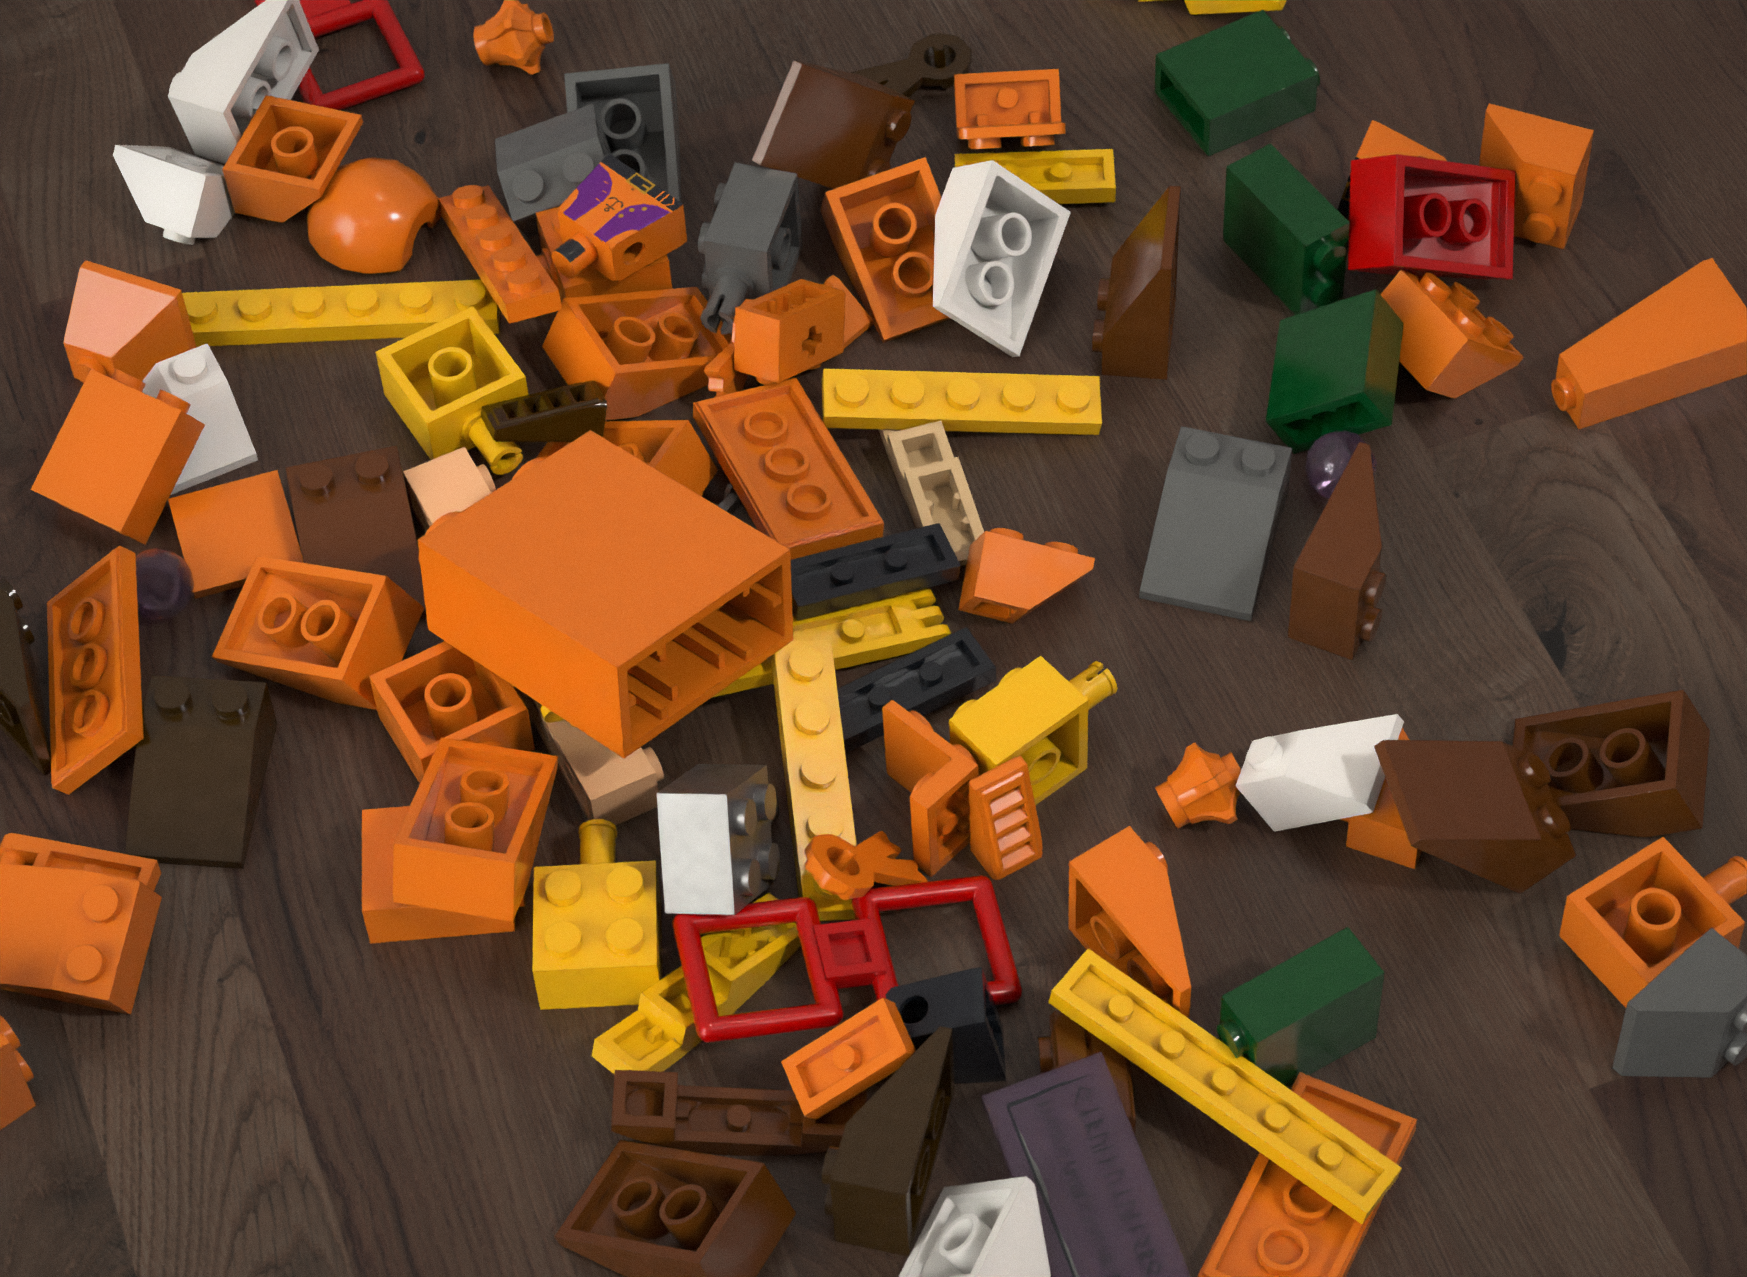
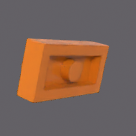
[781,998,916,1120]

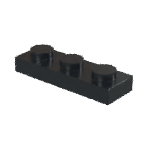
[791,523,961,621]
[837,627,996,754]

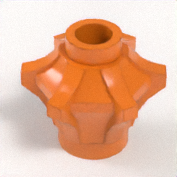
[473,0,554,75]
[1155,742,1241,829]

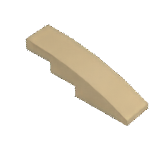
[878,421,984,566]

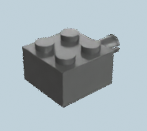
[698,162,803,334]

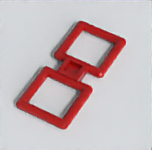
[254,0,425,110]
[672,875,1022,1043]

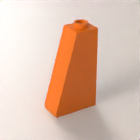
[1551,258,1747,429]

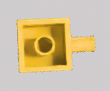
[376,306,529,475]
[949,656,1118,806]
[532,819,662,1010]

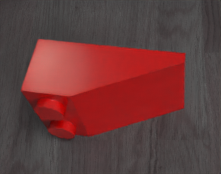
[1348,154,1515,280]

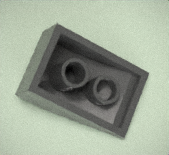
[564,63,681,202]
[1139,426,1292,621]

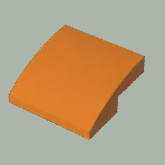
[168,470,304,599]

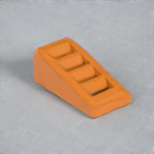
[969,756,1042,880]

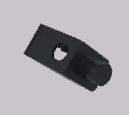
[886,967,1007,1084]

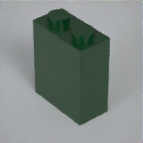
[1155,10,1320,157]
[1223,143,1350,315]
[1266,289,1404,454]
[1217,927,1385,1087]

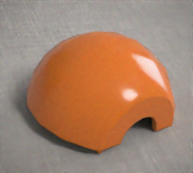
[307,157,442,274]

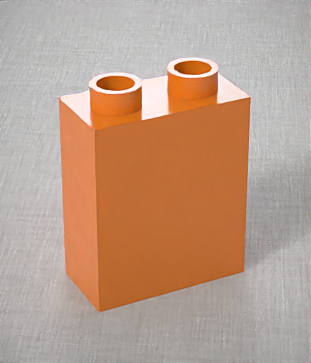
[418,430,793,759]

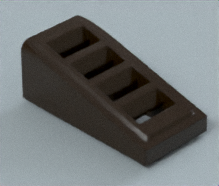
[481,381,607,442]

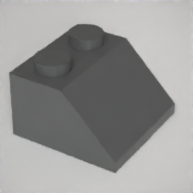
[495,103,611,238]
[1612,927,1747,1078]

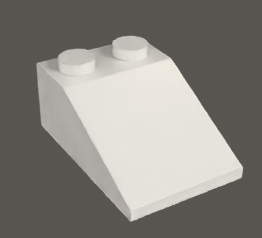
[168,0,319,164]
[933,160,1071,357]

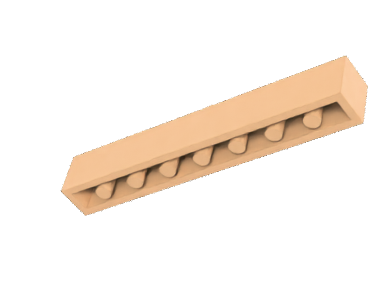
[403,447,664,825]

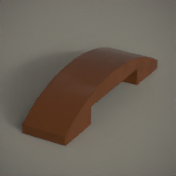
[611,1069,867,1156]

